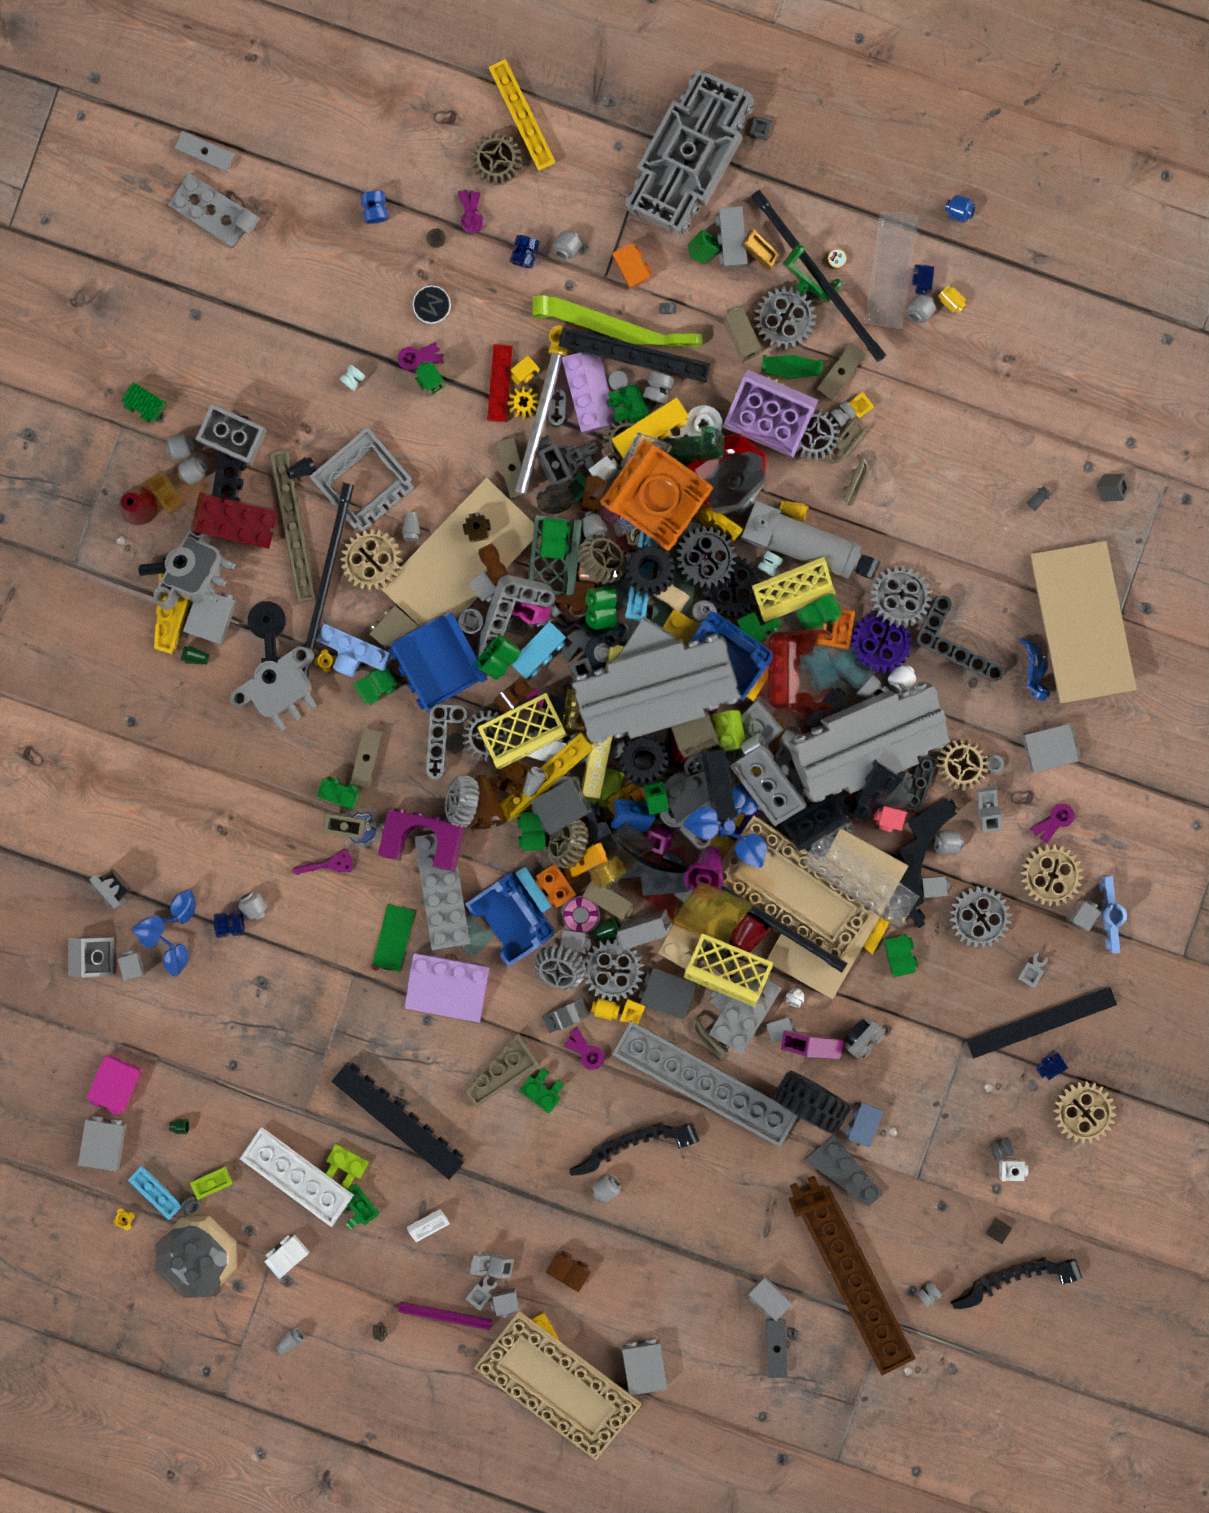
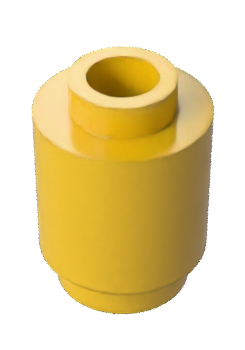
[938,285,967,313]
[591,998,620,1021]

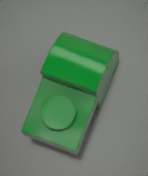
[736,612,782,642]

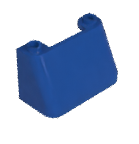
[686,611,773,701]
[465,873,554,967]

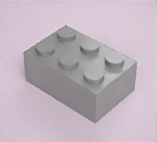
[196,404,267,465]

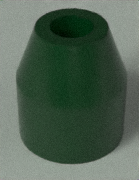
[169,1119,189,1134]

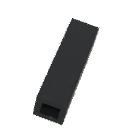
[701,746,736,822]

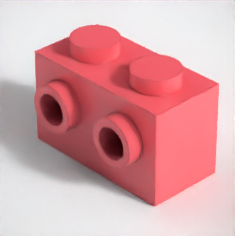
[873,806,906,832]

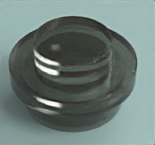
[426,228,446,248]
[446,733,465,753]
[372,1322,388,1342]

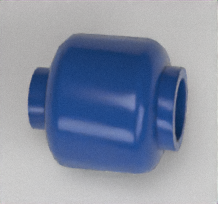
[945,195,975,223]

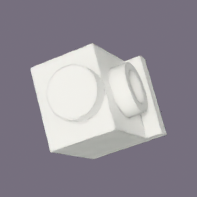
[999,1159,1028,1181]

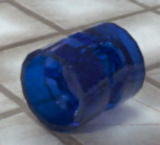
[509,235,540,269]
[214,911,245,938]

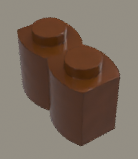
[479,544,508,586]
[546,1250,591,1292]

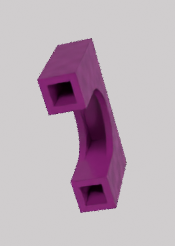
[378,808,465,872]

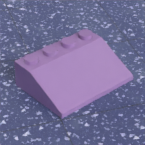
[723,369,818,458]
[405,952,491,1023]

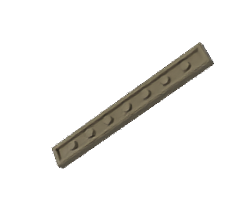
[269,449,317,603]

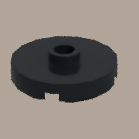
[248,601,286,639]

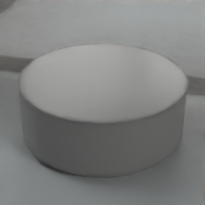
[609,371,628,391]
[984,754,1004,774]

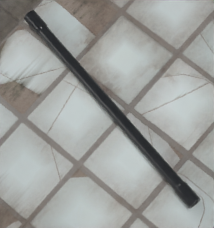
[751,190,887,362]
[302,482,354,678]
[662,850,848,973]

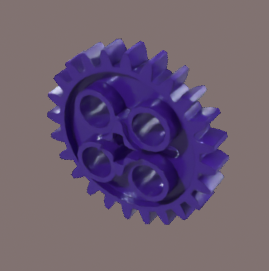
[850,611,913,674]

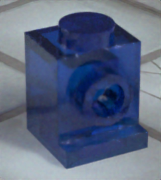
[912,264,934,295]
[1036,1050,1068,1080]

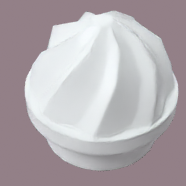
[786,988,805,1008]

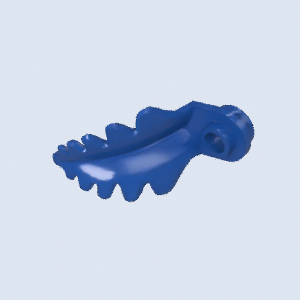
[1020,638,1050,701]

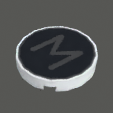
[413,285,451,325]

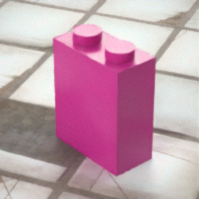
[86,1054,143,1115]

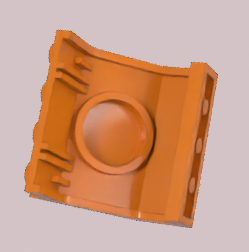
[600,438,713,551]

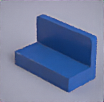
[611,799,655,832]

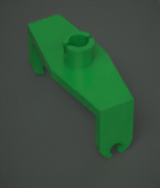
[782,244,842,302]
[761,355,823,379]

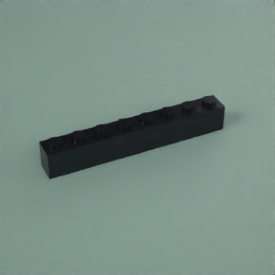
[331,1062,465,1180]

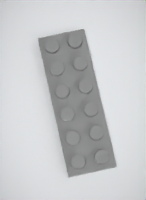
[414,834,471,951]

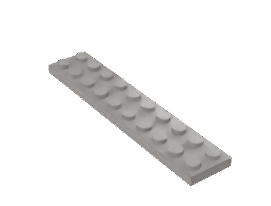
[612,1020,797,1147]

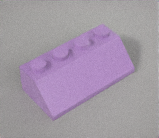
[562,352,619,435]

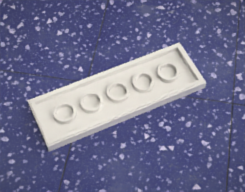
[240,1127,354,1227]

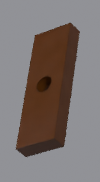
[581,476,607,513]

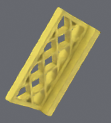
[752,557,836,623]
[477,693,567,769]
[684,933,774,1007]

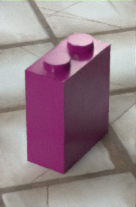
[781,1030,843,1059]

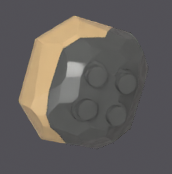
[155,1215,238,1298]

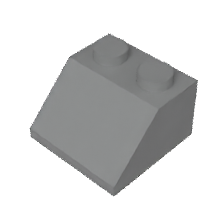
[68,937,114,978]

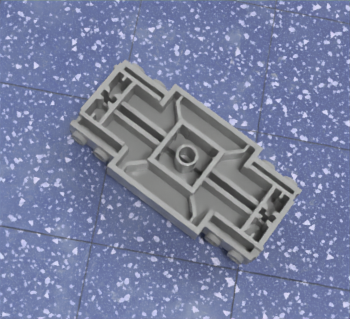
[625,70,755,237]
[572,634,740,743]
[788,682,951,802]

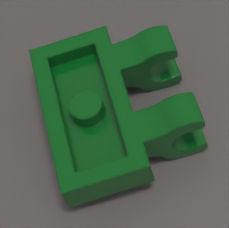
[608,384,649,423]
[519,1068,564,1114]
[344,1183,380,1230]

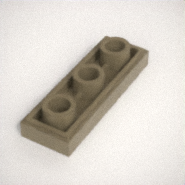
[816,343,866,401]
[495,437,529,498]
[350,728,383,788]

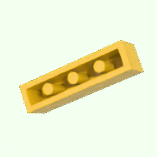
[612,398,689,461]

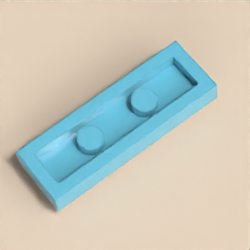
[128,1165,182,1220]

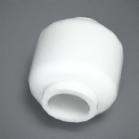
[888,665,916,693]

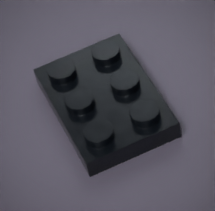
[782,794,849,852]

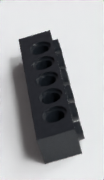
[212,414,251,502]

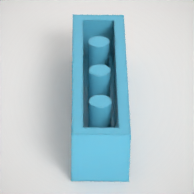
[515,866,552,913]

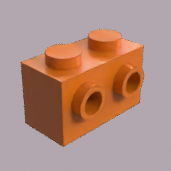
[612,242,652,290]
[535,864,577,908]

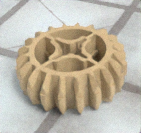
[936,738,989,790]

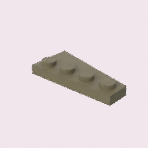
[465,1033,540,1108]

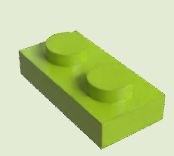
[190,1166,233,1200]

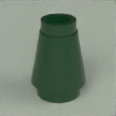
[180,645,210,665]
[592,918,620,941]

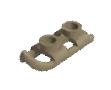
[828,417,869,464]
[841,454,868,506]
[693,1015,729,1061]

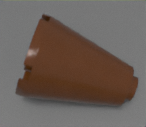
[468,775,506,830]

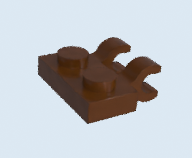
[492,761,531,798]
[788,1176,832,1217]

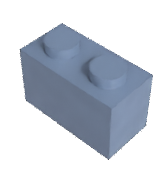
[845,1101,883,1147]

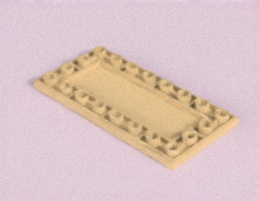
[380,478,541,626]
[1030,541,1137,704]
[722,815,881,959]
[766,828,908,999]
[474,1311,642,1460]

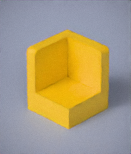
[620,998,645,1024]

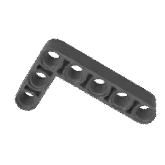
[916,595,1004,682]

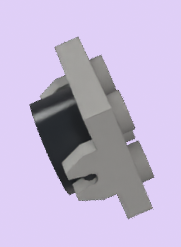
[89,869,130,909]
[843,1017,886,1060]

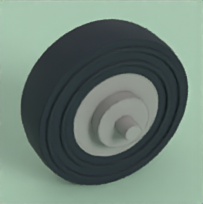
[585,637,618,669]

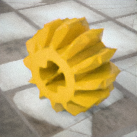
[507,386,539,420]

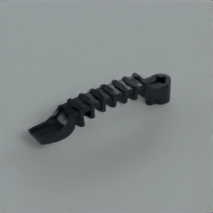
[569,1121,700,1176]
[950,1256,1083,1309]

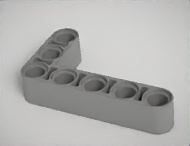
[474,575,555,659]

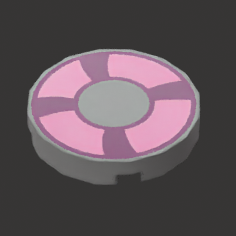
[562,896,600,933]

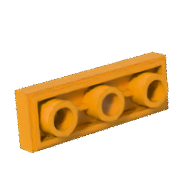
[563,843,608,880]

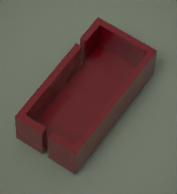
[191,492,278,549]

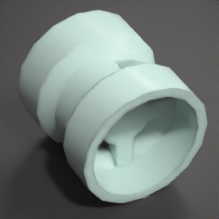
[339,364,366,391]
[757,551,783,577]

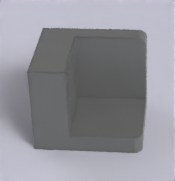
[1097,474,1130,502]

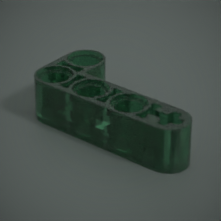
[654,426,725,463]

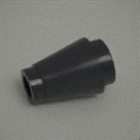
[286,457,316,480]

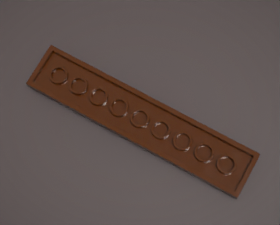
[801,1186,916,1376]

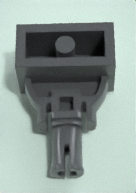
[536,441,599,489]

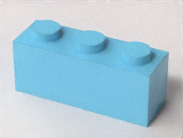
[511,621,566,679]

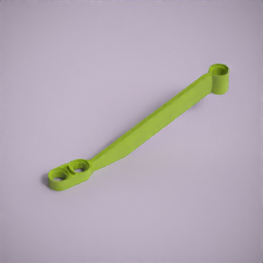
[532,295,703,347]

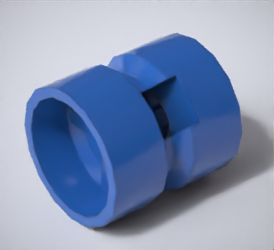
[360,191,389,224]

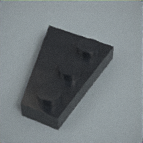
[850,759,903,823]

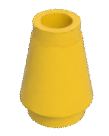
[779,501,809,521]

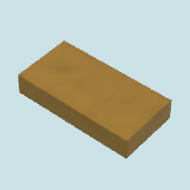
[741,229,780,270]

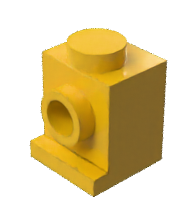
[511,356,541,386]

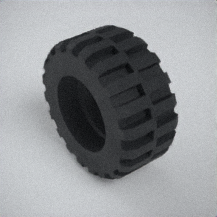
[774,1070,850,1134]

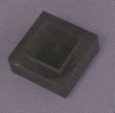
[985,1217,1012,1244]

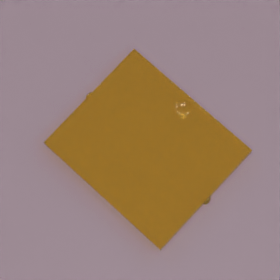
[671,882,753,942]

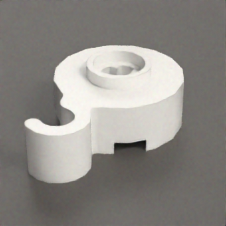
[667,405,723,445]

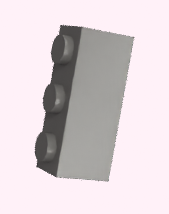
[715,206,747,269]

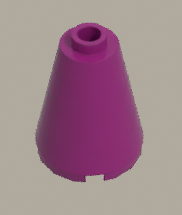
[684,846,723,897]

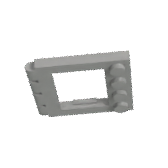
[309,427,415,533]

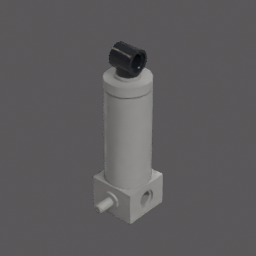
[740,501,880,580]

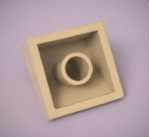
[657,919,708,969]

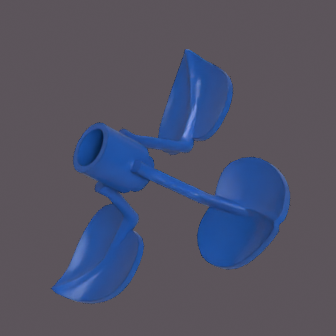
[683,783,767,868]
[131,889,195,977]

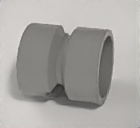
[643,371,674,405]
[458,609,484,635]
[856,675,889,700]

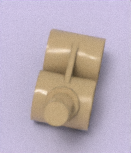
[652,584,690,612]

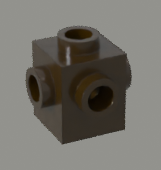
[463,512,491,543]

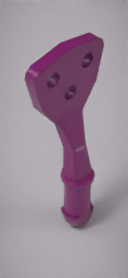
[293,849,353,875]

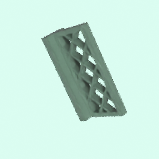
[527,515,582,596]

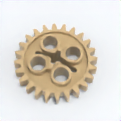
[340,529,403,592]
[1020,844,1084,906]
[1053,1081,1116,1144]

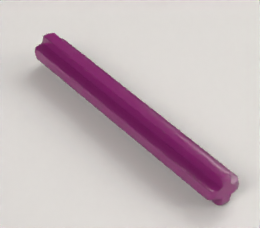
[398,1302,492,1330]

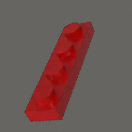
[487,344,513,423]

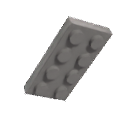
[725,701,783,761]
[709,968,782,1054]

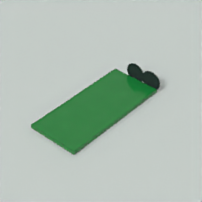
[370,904,415,973]

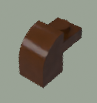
[554,581,597,616]
[493,676,534,714]

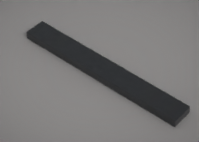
[558,327,711,383]
[966,987,1117,1059]

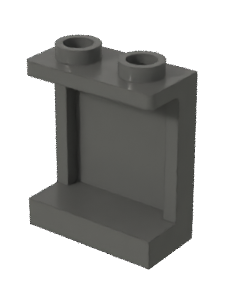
[531,777,593,835]
[638,967,697,1020]

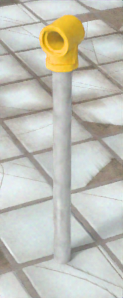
[515,325,568,495]

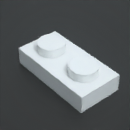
[407,1209,450,1242]

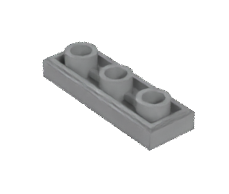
[175,131,236,173]

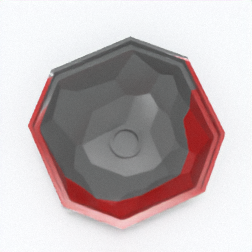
[688,433,767,514]

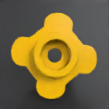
[314,649,336,672]
[113,1208,135,1230]

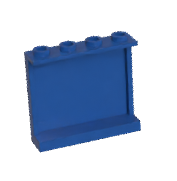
[388,610,488,713]

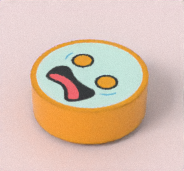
[827,249,847,269]

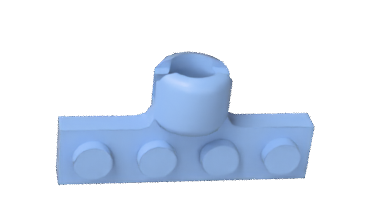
[316,624,391,677]
[1099,875,1127,954]

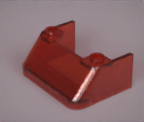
[768,629,833,712]

